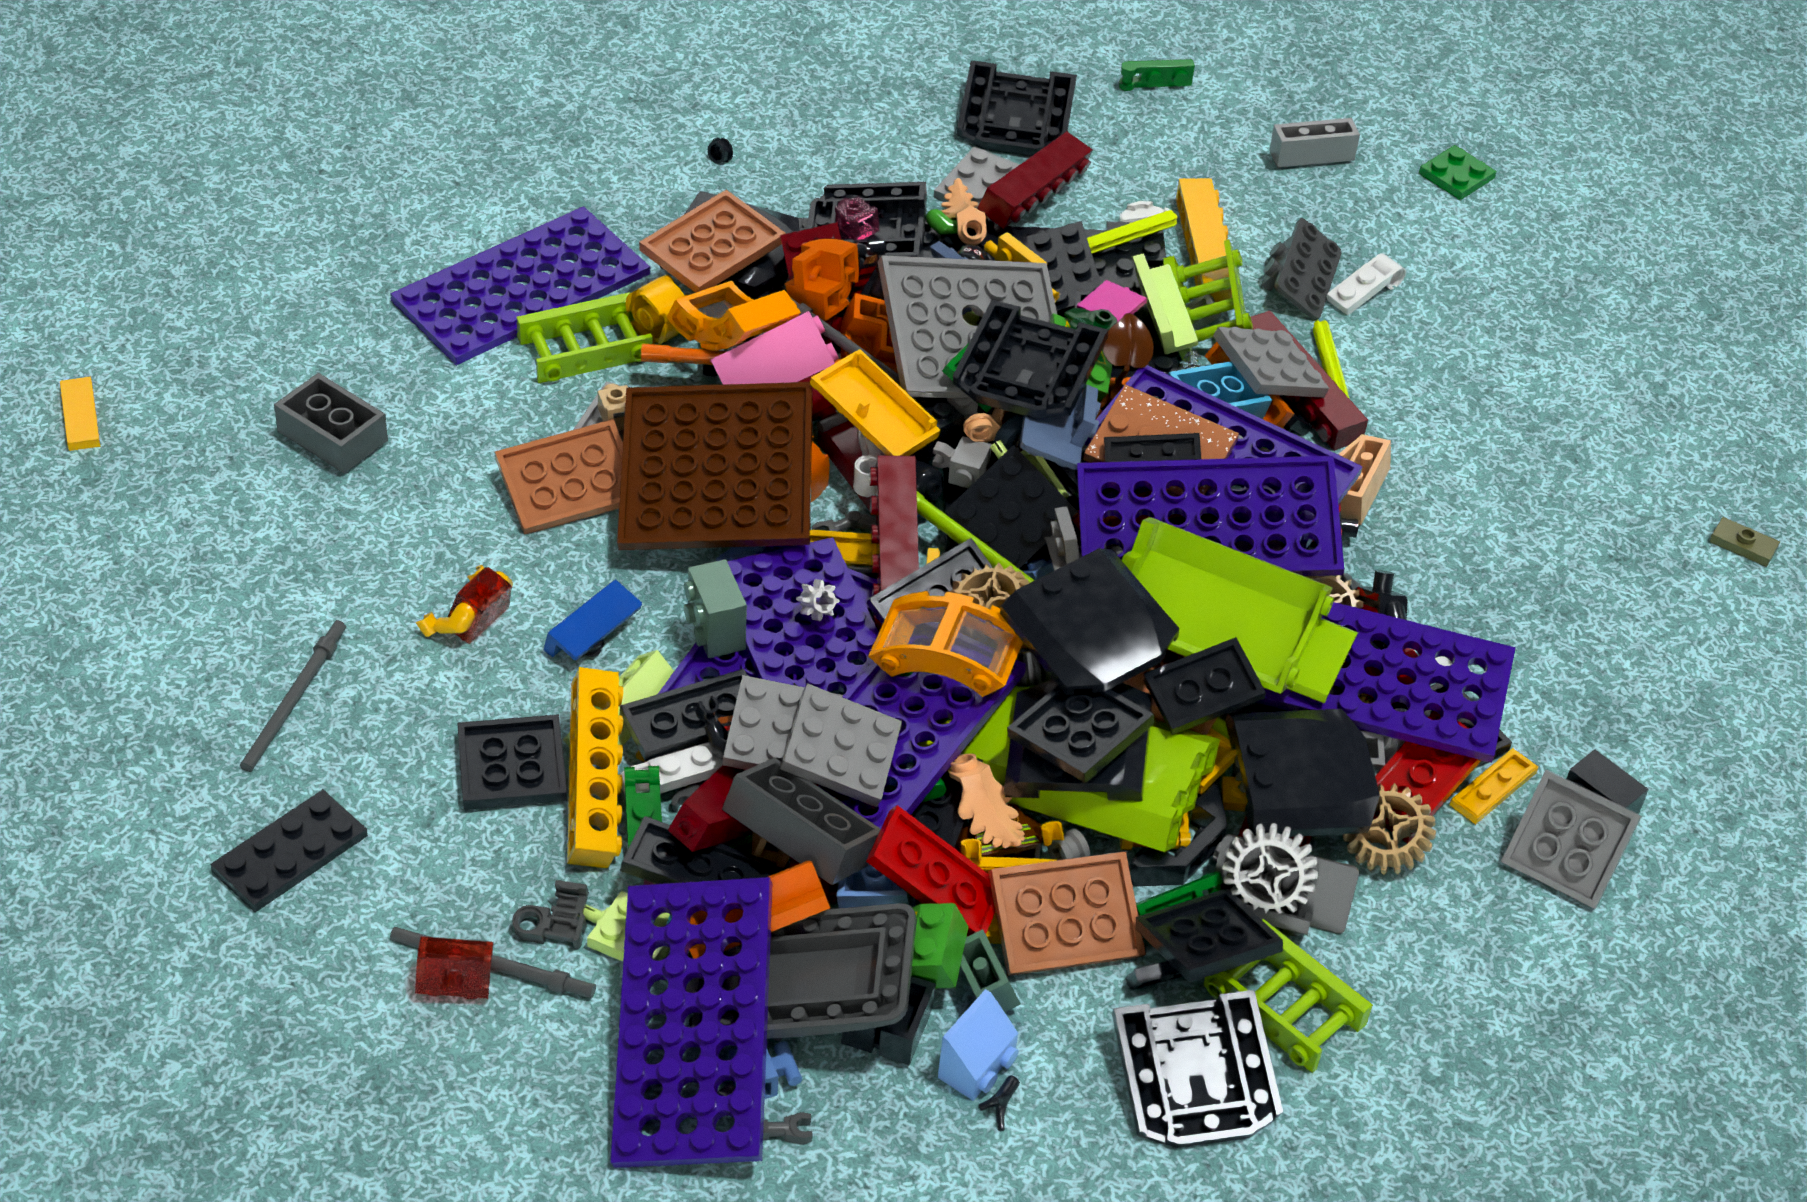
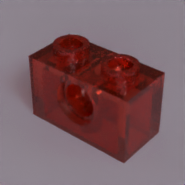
[415,936,494,999]

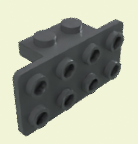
[1261,218,1342,321]
[1215,834,1359,936]

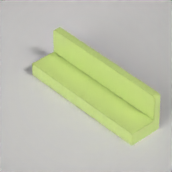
[1133,253,1198,354]
[563,650,674,748]

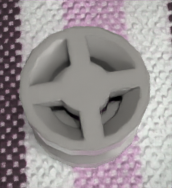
[1047,829,1090,860]

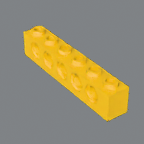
[567,667,623,868]

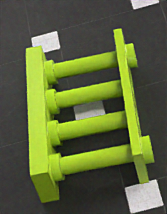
[1163,239,1253,361]
[516,292,653,383]
[1204,919,1373,1073]

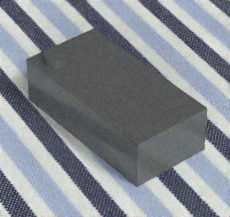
[722,757,881,885]

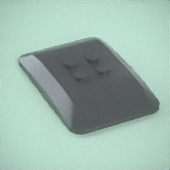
[692,903,917,1039]

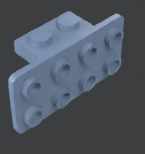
[1020,385,1101,470]

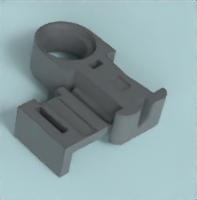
[512,880,589,949]

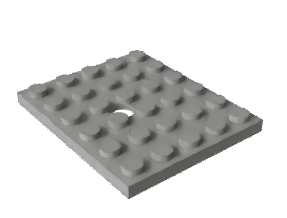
[877,255,1057,399]

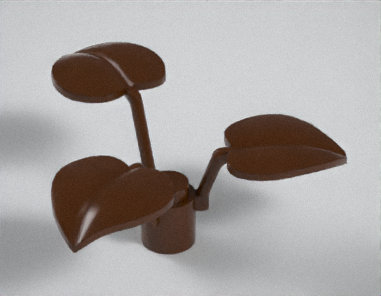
[1082,313,1187,420]

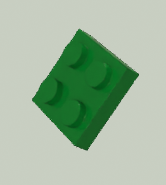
[1419,145,1497,200]

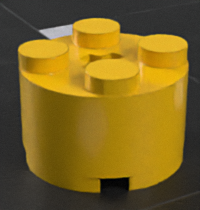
[625,274,687,345]

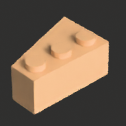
[1338,434,1391,525]

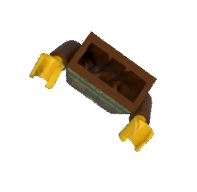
[956,803,1064,861]

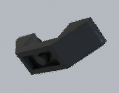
[1129,784,1227,887]

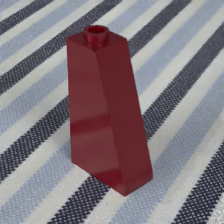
[818,421,870,511]
[668,765,753,852]

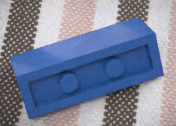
[543,579,642,660]

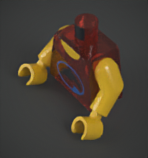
[416,565,513,644]

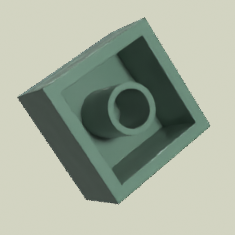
[684,559,747,658]

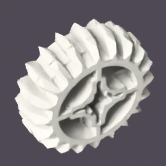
[1222,823,1318,913]

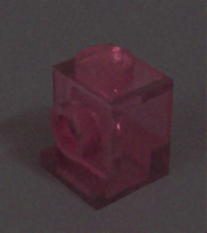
[835,196,879,240]

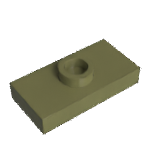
[1709,517,1780,567]

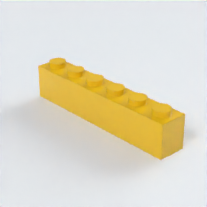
[1176,178,1242,302]

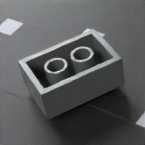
[274,373,388,473]

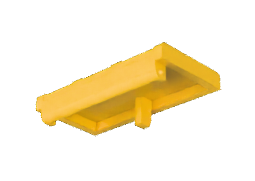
[810,349,940,456]

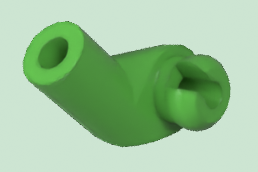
[926,209,958,235]

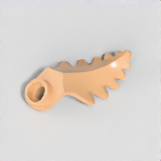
[941,178,988,245]
[963,408,1010,442]
[948,754,1025,848]

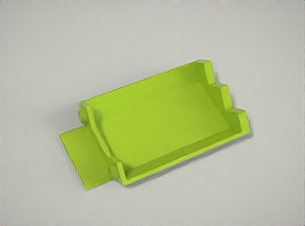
[1122,517,1359,704]
[961,685,1220,852]

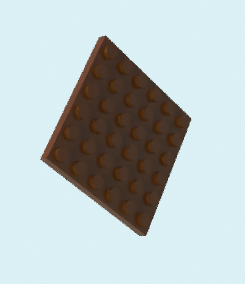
[617,382,813,550]

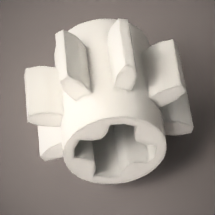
[796,579,840,621]

